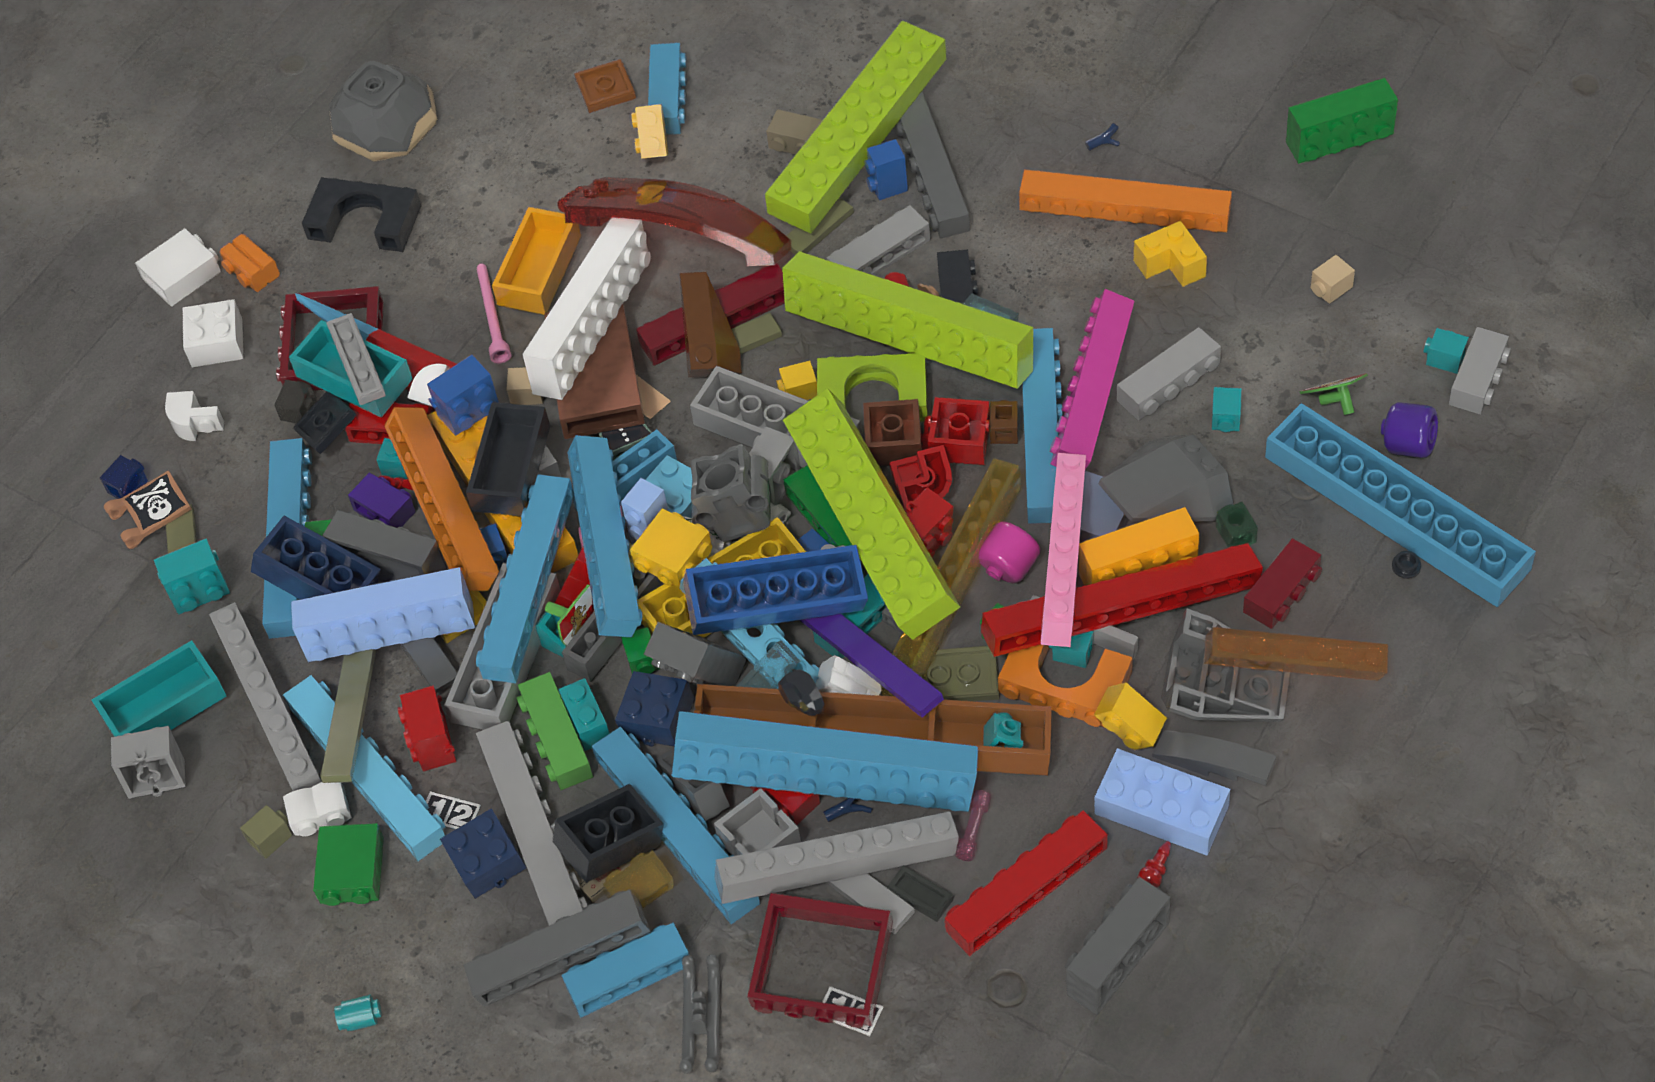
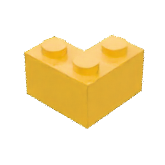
[1134,221,1207,287]

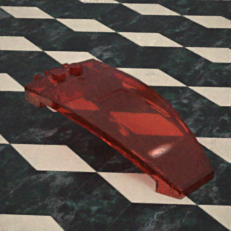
[557,177,791,266]

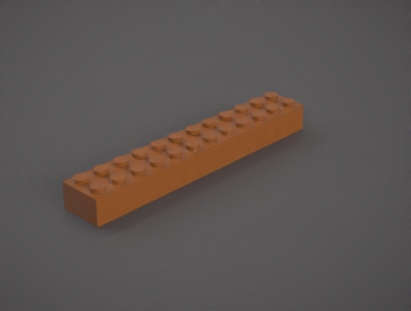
[694,684,1052,776]

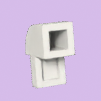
[407,364,450,407]
[165,391,224,441]

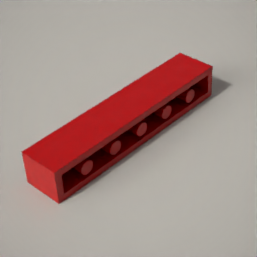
[944,810,1108,957]

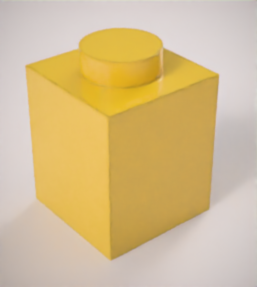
[776,361,817,400]

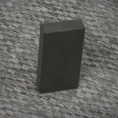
[887,865,954,922]

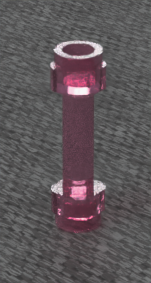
[955,790,991,861]

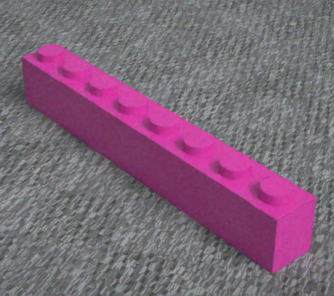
[1049,289,1134,470]

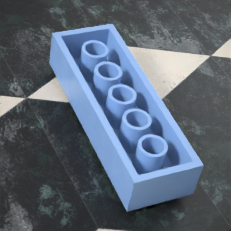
[291,567,475,662]

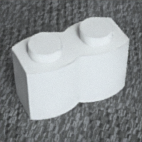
[283,782,352,836]

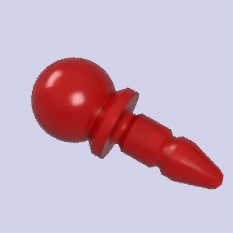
[1137,841,1171,888]

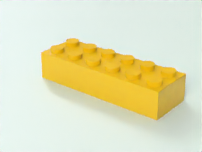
[637,517,806,638]

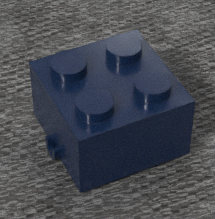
[615,671,694,747]
[440,808,527,899]

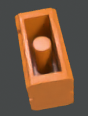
[220,234,280,292]

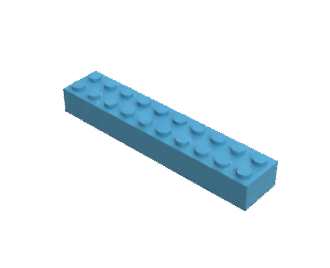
[1265,403,1536,608]
[672,711,978,812]

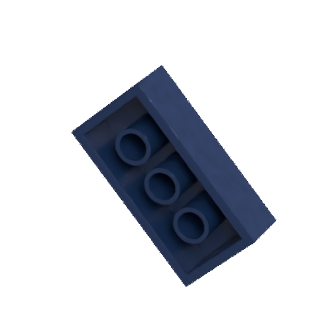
[251,515,380,600]

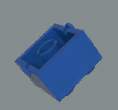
[427,355,499,436]

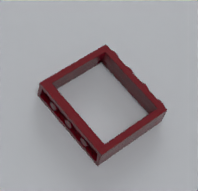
[276,286,384,393]
[747,893,893,1028]

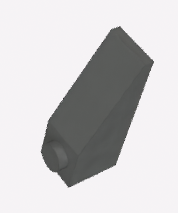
[655,749,729,821]

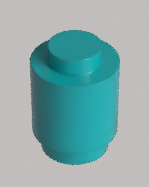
[334,994,382,1032]

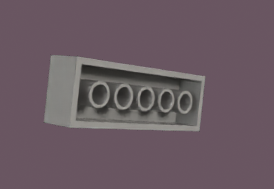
[690,366,862,467]
[444,563,560,730]

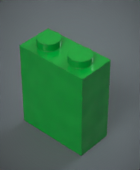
[313,823,384,906]

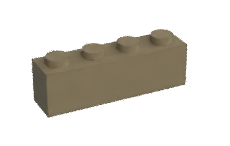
[766,109,865,170]

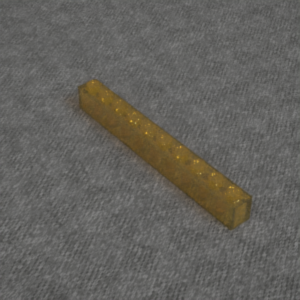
[880,458,1022,697]

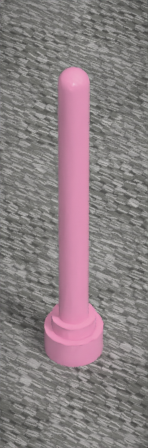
[477,264,511,364]

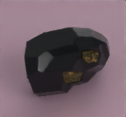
[778,669,824,716]

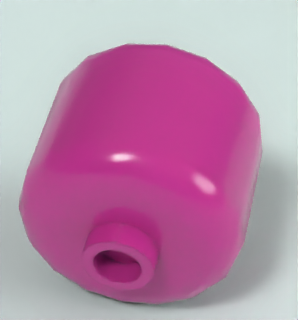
[977,522,1040,584]

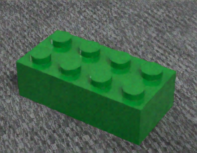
[1286,78,1398,164]

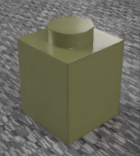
[240,805,292,859]

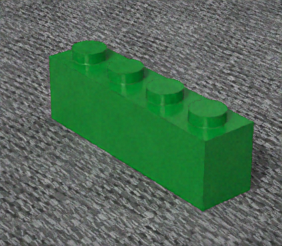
[783,465,861,561]

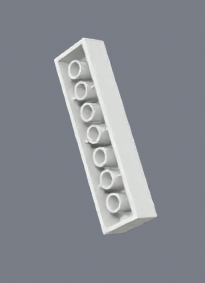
[523,215,651,400]

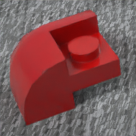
[889,445,952,510]

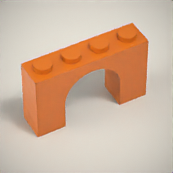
[998,645,1133,728]

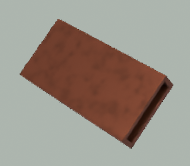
[544,303,645,439]

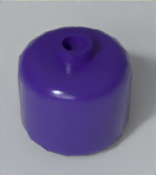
[1381,402,1438,458]

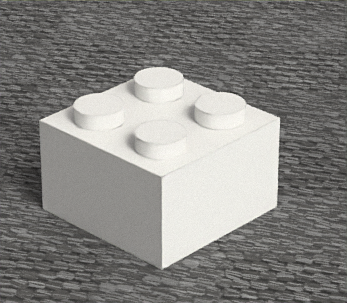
[183,299,244,367]

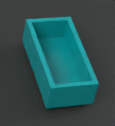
[289,320,413,417]
[92,640,227,737]

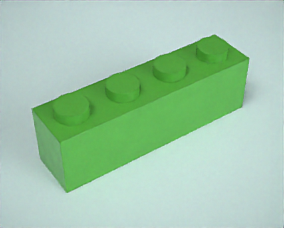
[516,672,593,790]

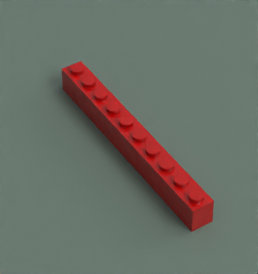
[981,543,1263,657]

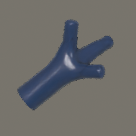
[1085,123,1120,151]
[823,798,872,822]

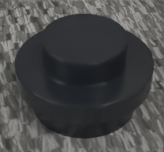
[1392,551,1421,578]

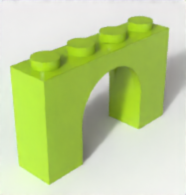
[817,353,927,422]

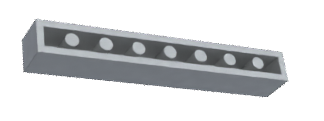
[209,602,321,791]
[476,720,587,926]
[715,812,959,904]

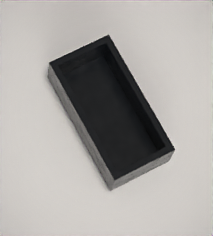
[466,402,550,516]

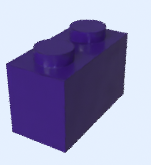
[348,473,416,528]

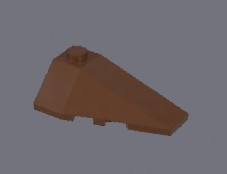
[679,272,742,378]

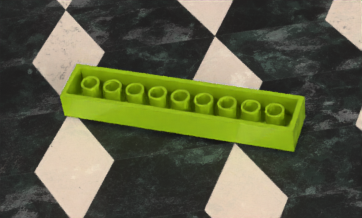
[765,21,946,234]
[782,251,1033,389]
[783,388,960,640]

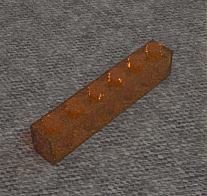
[1204,627,1388,681]

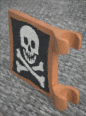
[104,471,192,549]

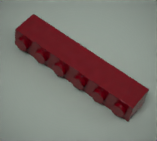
[636,262,785,366]

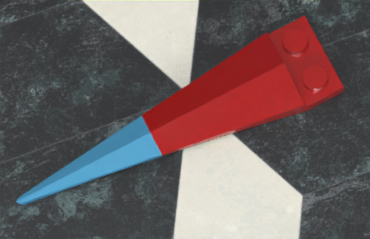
[295,293,457,413]

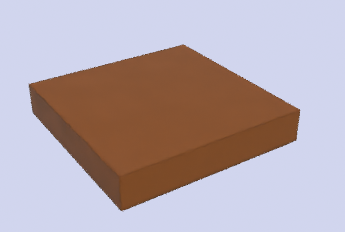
[574,59,636,113]

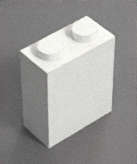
[135,229,221,307]

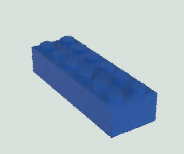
[683,545,868,635]

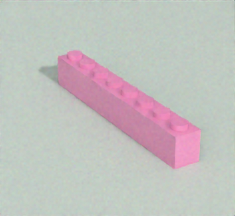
[1041,453,1086,647]

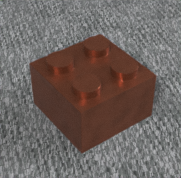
[863,399,922,466]

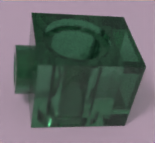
[1216,501,1258,548]

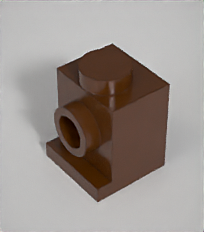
[990,400,1018,444]

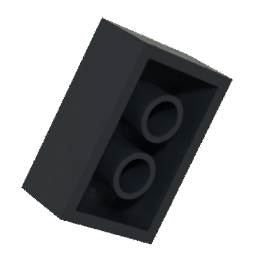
[552,784,664,883]

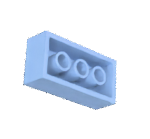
[1095,748,1230,855]

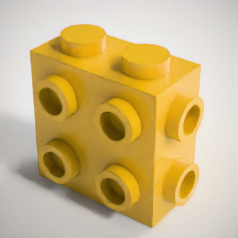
[630,508,712,588]

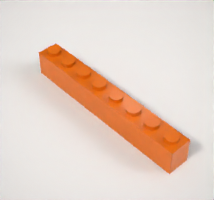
[1019,170,1232,232]
[385,407,499,591]

